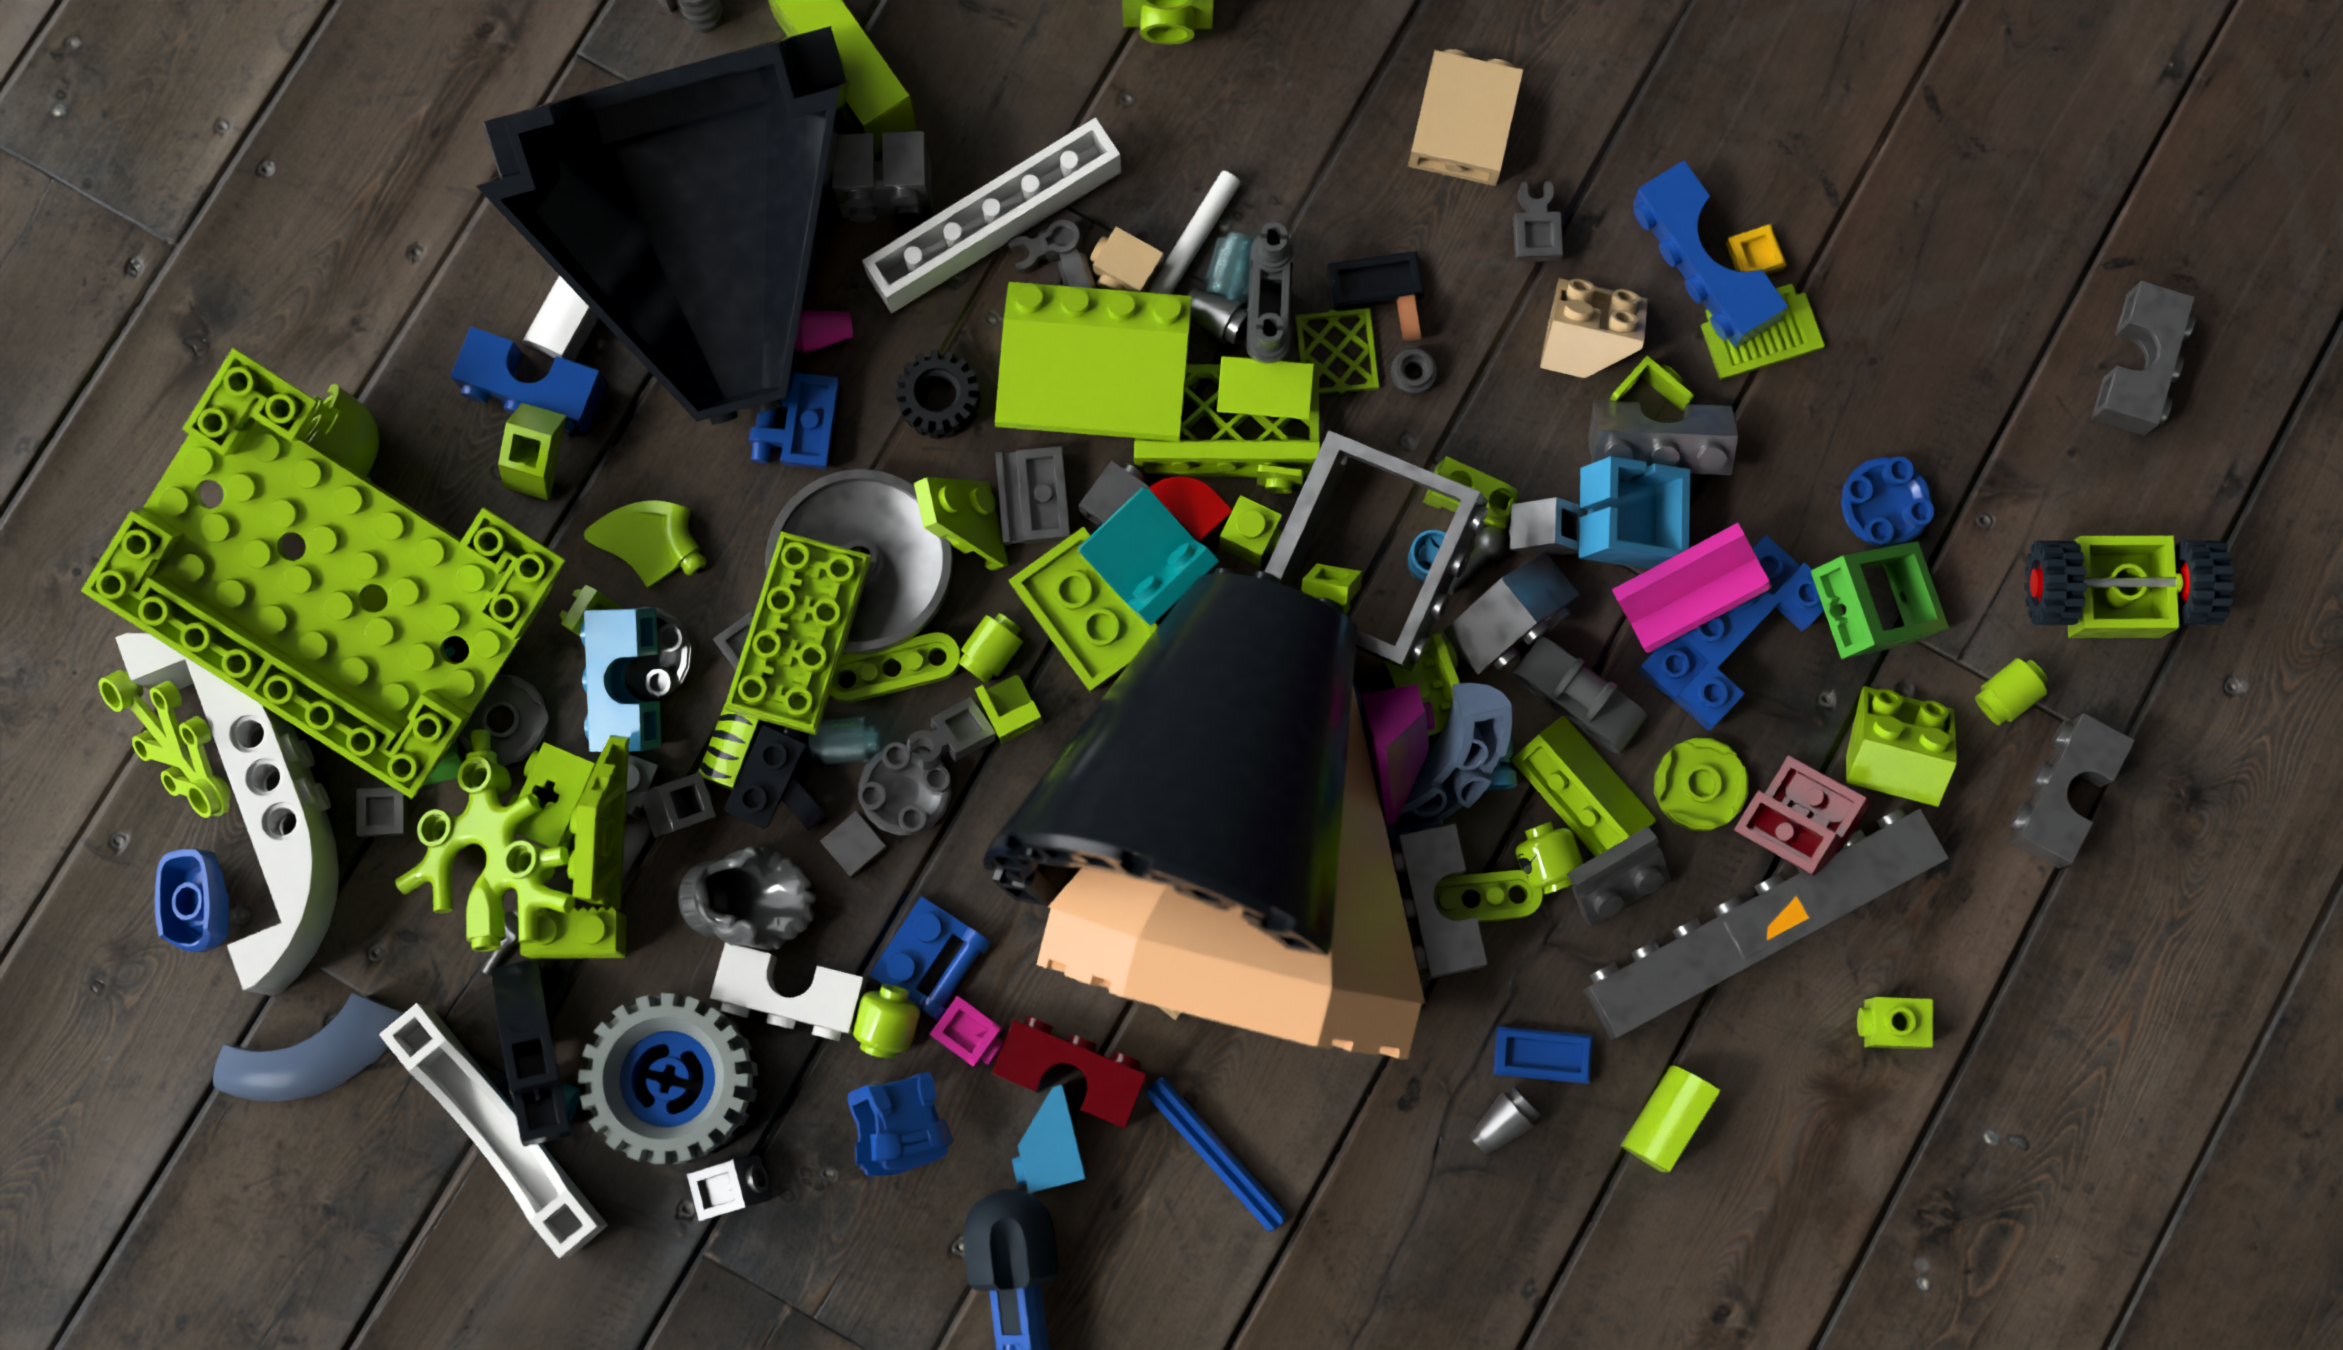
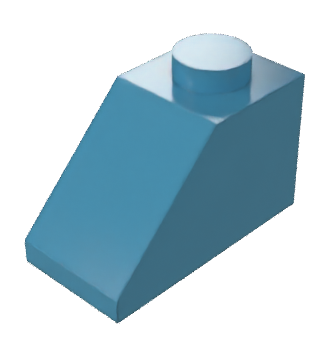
[1012,1085,1087,1193]

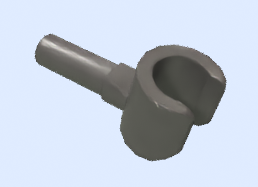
[481,911,519,976]

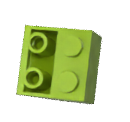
[1846,686,1957,807]

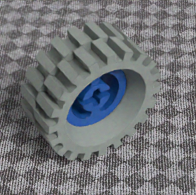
[578,993,758,1164]

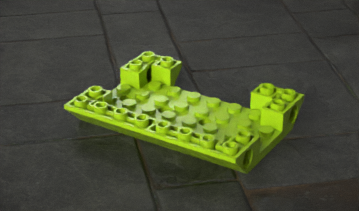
[81,348,566,799]

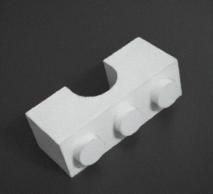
[710,942,868,1041]

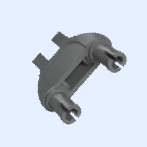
[1246,222,1294,363]

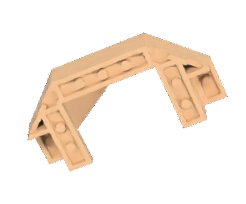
[1037,686,1425,1060]

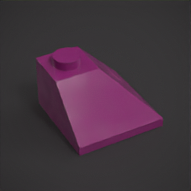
[1361,684,1435,825]

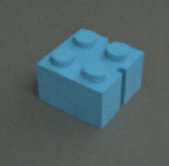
[1579,456,1690,569]

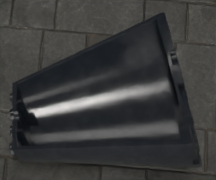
[983,568,1357,956]

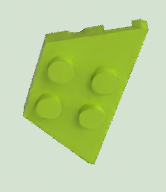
[568,735,630,910]

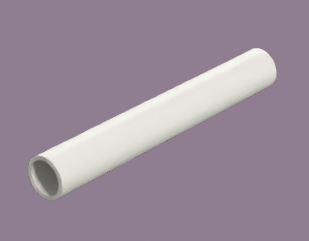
[1146,171,1241,294]

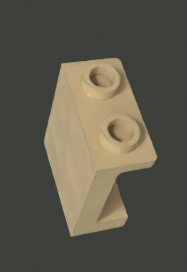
[1408,49,1523,186]

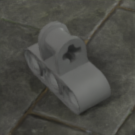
[1511,637,1648,755]

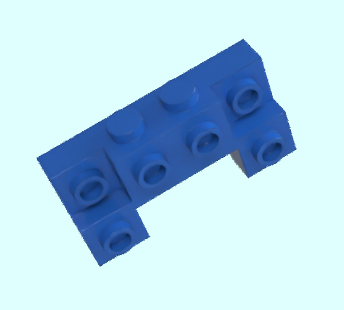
[1637,535,1824,731]

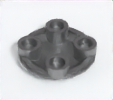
[625,607,692,699]
[858,742,951,835]

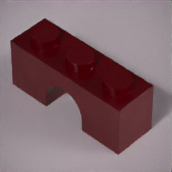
[991,1016,1147,1129]

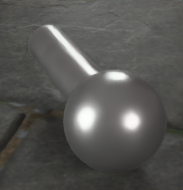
[1447,526,1510,595]

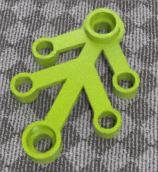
[99,670,231,818]

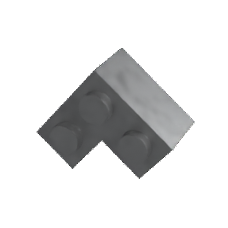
[1443,552,1580,674]

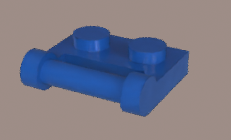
[869,896,992,1021]

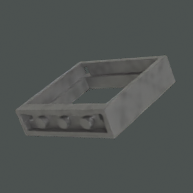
[1265,430,1489,672]

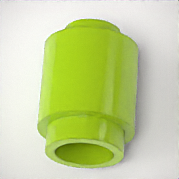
[958,613,1023,684]
[1975,658,2048,726]

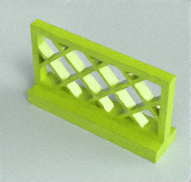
[1134,364,1320,477]

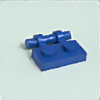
[749,372,840,470]

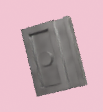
[995,446,1070,546]
[1567,826,1671,927]

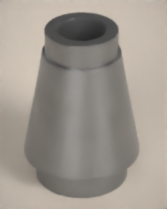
[1188,288,1248,345]
[1469,1086,1541,1156]

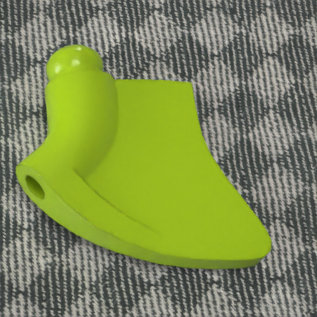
[584,500,706,588]

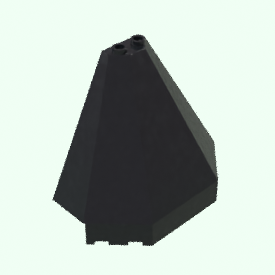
[476,26,850,425]

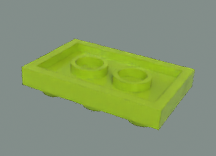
[1009,526,1158,694]

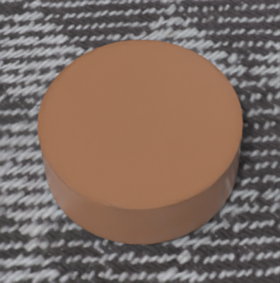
[1397,294,1421,342]

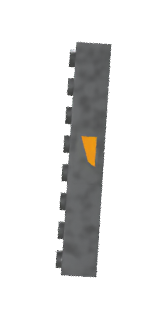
[1583,807,1949,1040]

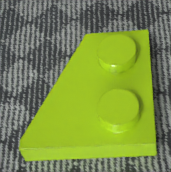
[914,477,1008,571]

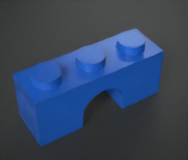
[450,326,608,434]

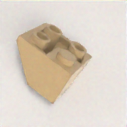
[1540,278,1648,378]

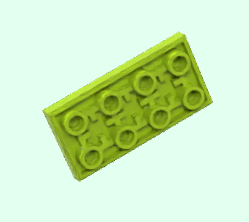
[724,531,872,735]

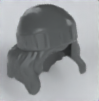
[678,846,816,950]

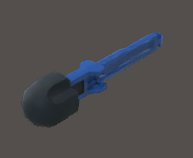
[964,1189,1059,1350]

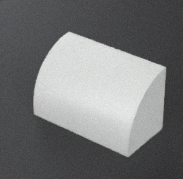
[522,275,599,362]

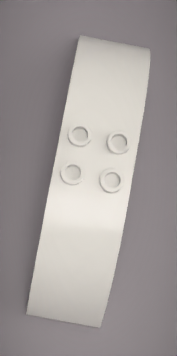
[115,633,339,996]

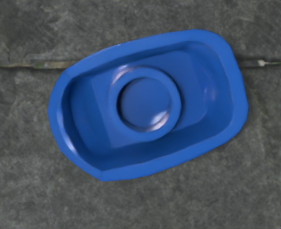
[155,849,230,952]

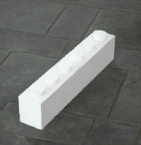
[862,117,1121,314]

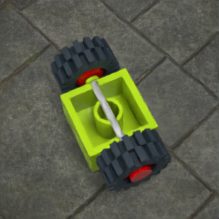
[2024,536,2235,638]

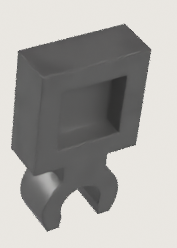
[1513,181,1563,262]
[907,697,996,770]

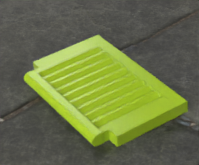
[1701,283,1825,381]

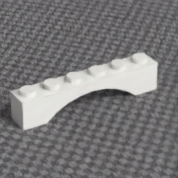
[379,1003,608,1258]

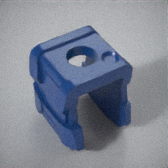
[847,1072,954,1177]

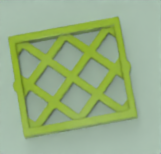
[1295,308,1379,395]

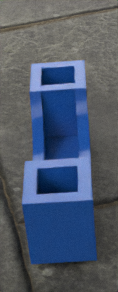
[1633,160,1788,349]

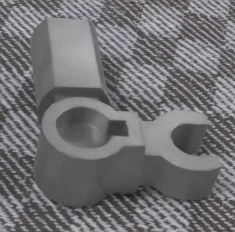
[1008,219,1098,289]

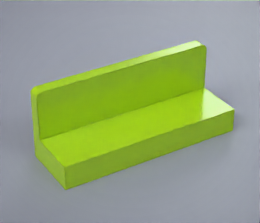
[1511,716,1656,857]

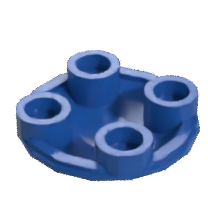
[1841,457,1934,547]

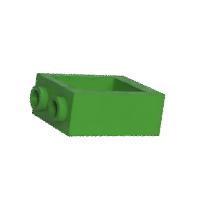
[1811,541,1949,659]

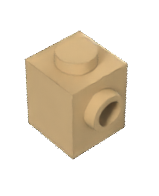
[1090,227,1164,292]

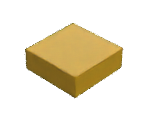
[1725,224,1786,276]

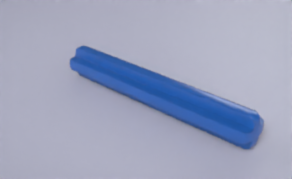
[1146,1077,1287,1232]

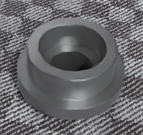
[1391,349,1437,395]

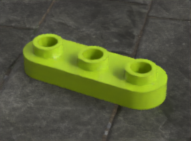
[830,632,961,703]
[1402,870,1543,926]

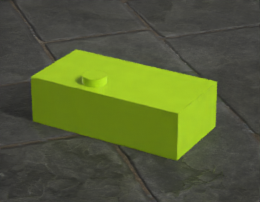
[768,0,917,156]

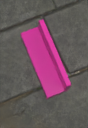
[1612,523,1772,653]

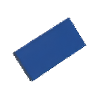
[1493,1027,1593,1084]

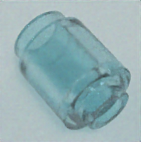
[1204,232,1254,302]
[809,715,880,765]

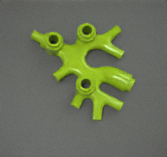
[395,729,575,952]

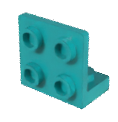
[1078,487,1219,626]

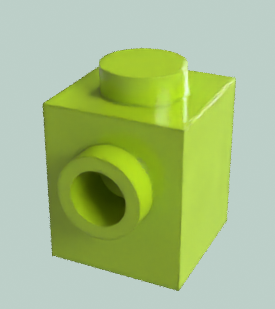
[1219,495,1283,567]
[1857,997,1933,1049]

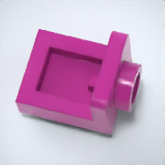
[929,996,1004,1069]

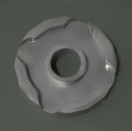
[458,674,551,768]

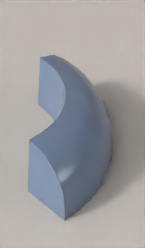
[1383,683,1512,849]
[213,993,405,1102]

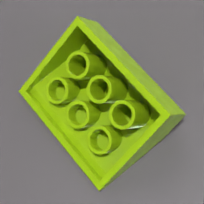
[995,282,1192,442]

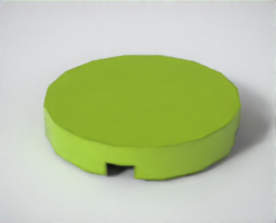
[1654,738,1749,831]

